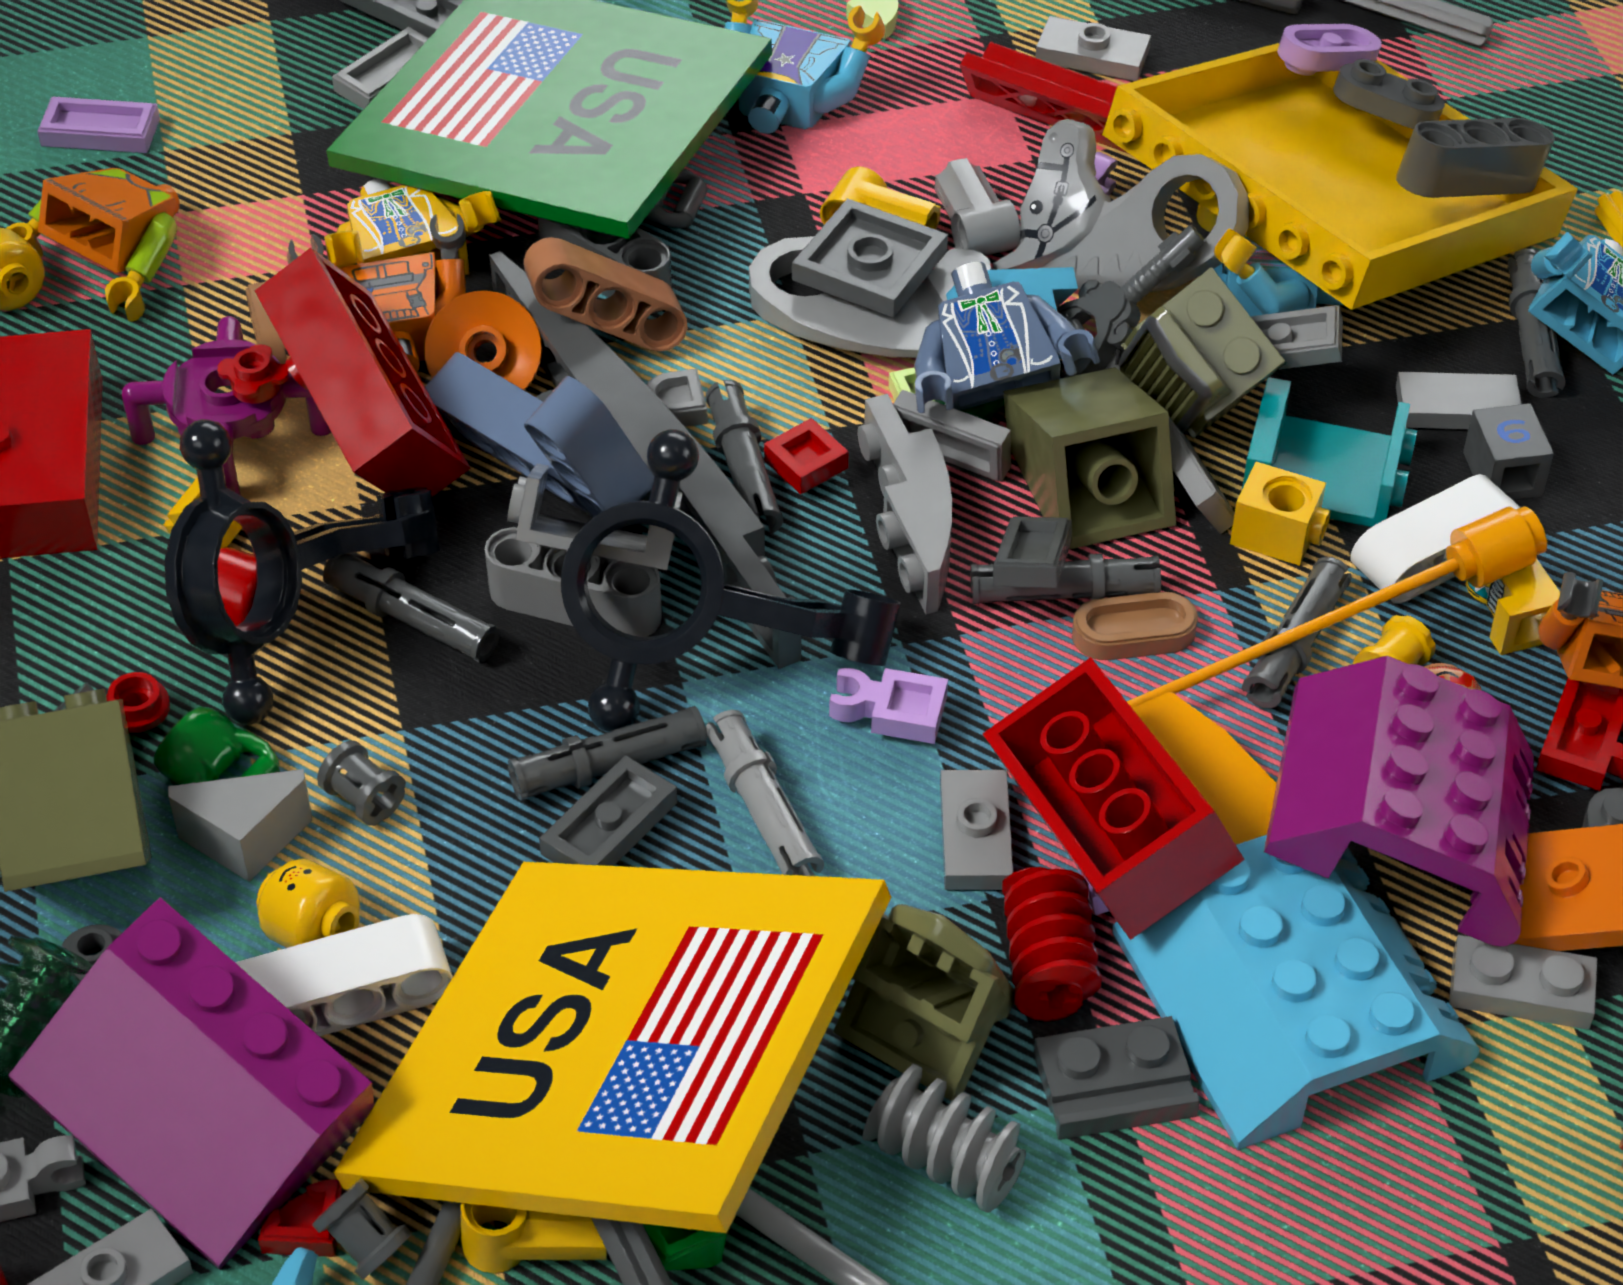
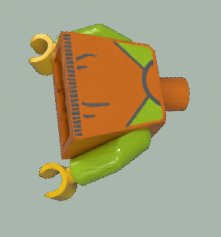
[6,168,180,322]

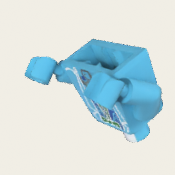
[1528,232,1623,375]

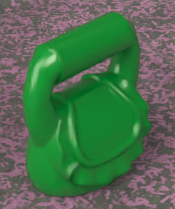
[154,707,280,786]

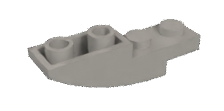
[857,394,952,615]

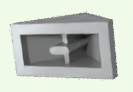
[168,769,312,882]

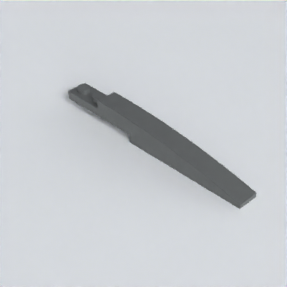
[490,252,801,669]

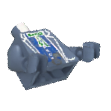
[914,262,1100,413]

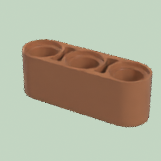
[524,237,688,352]

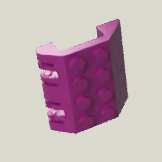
[1264,656,1535,947]

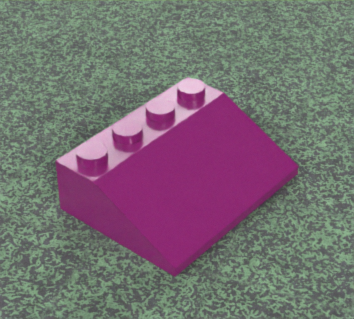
[8,897,374,1270]

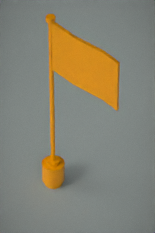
[1127,506,1547,845]

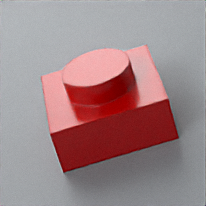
[764,418,849,494]

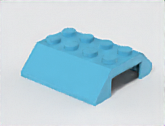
[1112,835,1480,1150]

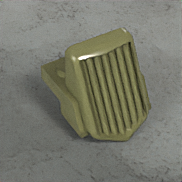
[833,904,1015,1101]

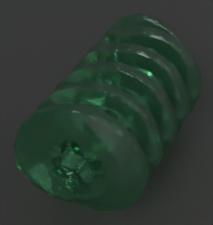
[0,936,93,1098]

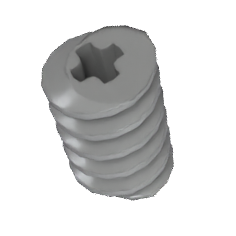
[863,1064,1026,1212]

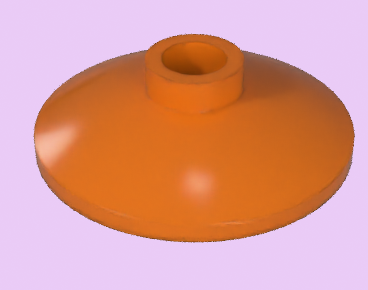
[424,291,542,391]

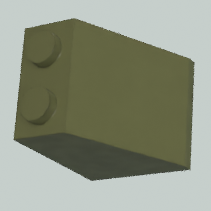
[1003,367,1176,549]
[0,688,152,892]

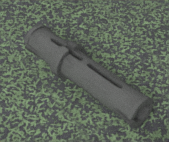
[1507,249,1566,398]
[706,380,783,534]
[323,553,500,663]
[970,554,1161,604]
[1242,557,1352,708]
[508,706,707,801]

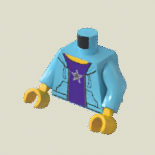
[725,0,885,134]

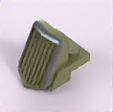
[1119,267,1287,439]

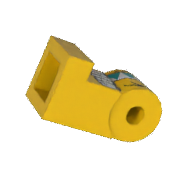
[1465,558,1560,655]

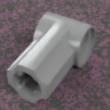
[935,158,1020,256]

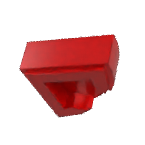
[258,1179,346,1257]

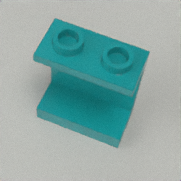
[1242,377,1417,527]

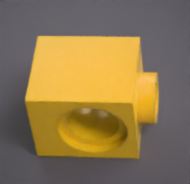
[1230,462,1331,566]

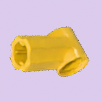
[820,166,941,230]
[460,1203,607,1274]

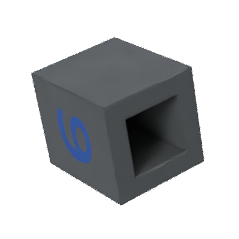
[1463,403,1554,500]

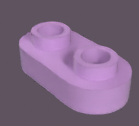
[1277,24,1382,76]

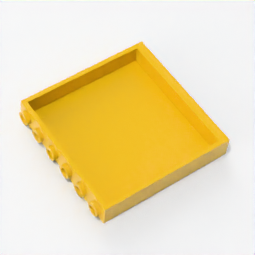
[1102,43,1578,310]

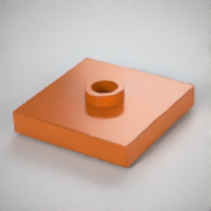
[1513,824,1623,951]

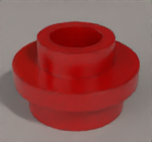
[106,672,170,733]

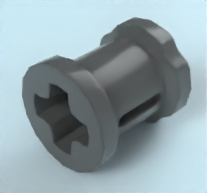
[317,740,406,826]
[311,1178,412,1280]

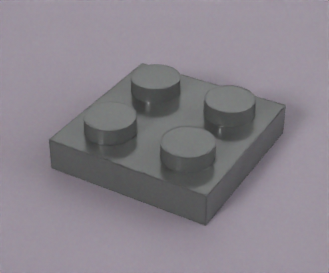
[792,198,948,318]

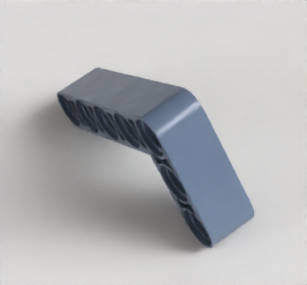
[425,352,654,518]

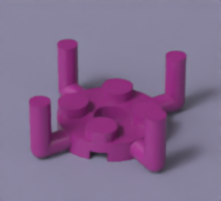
[122,316,331,495]

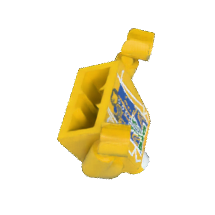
[324,179,501,275]

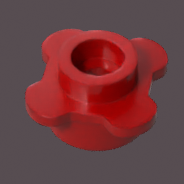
[217,344,290,404]

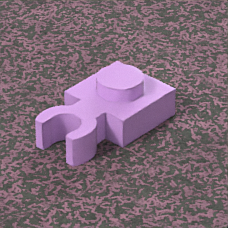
[829,668,948,744]

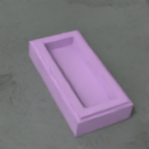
[37,97,160,153]

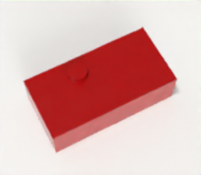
[254,248,471,497]
[0,329,103,558]
[982,657,1245,940]

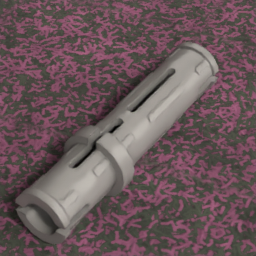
[706,710,824,876]

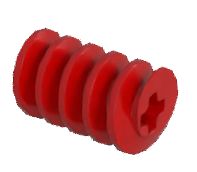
[1002,867,1102,1022]

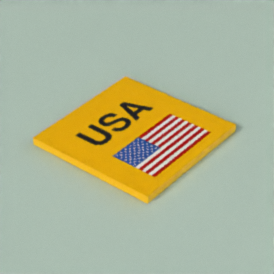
[334,861,892,1233]

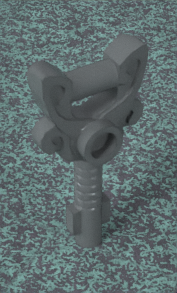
[1057,225,1206,376]

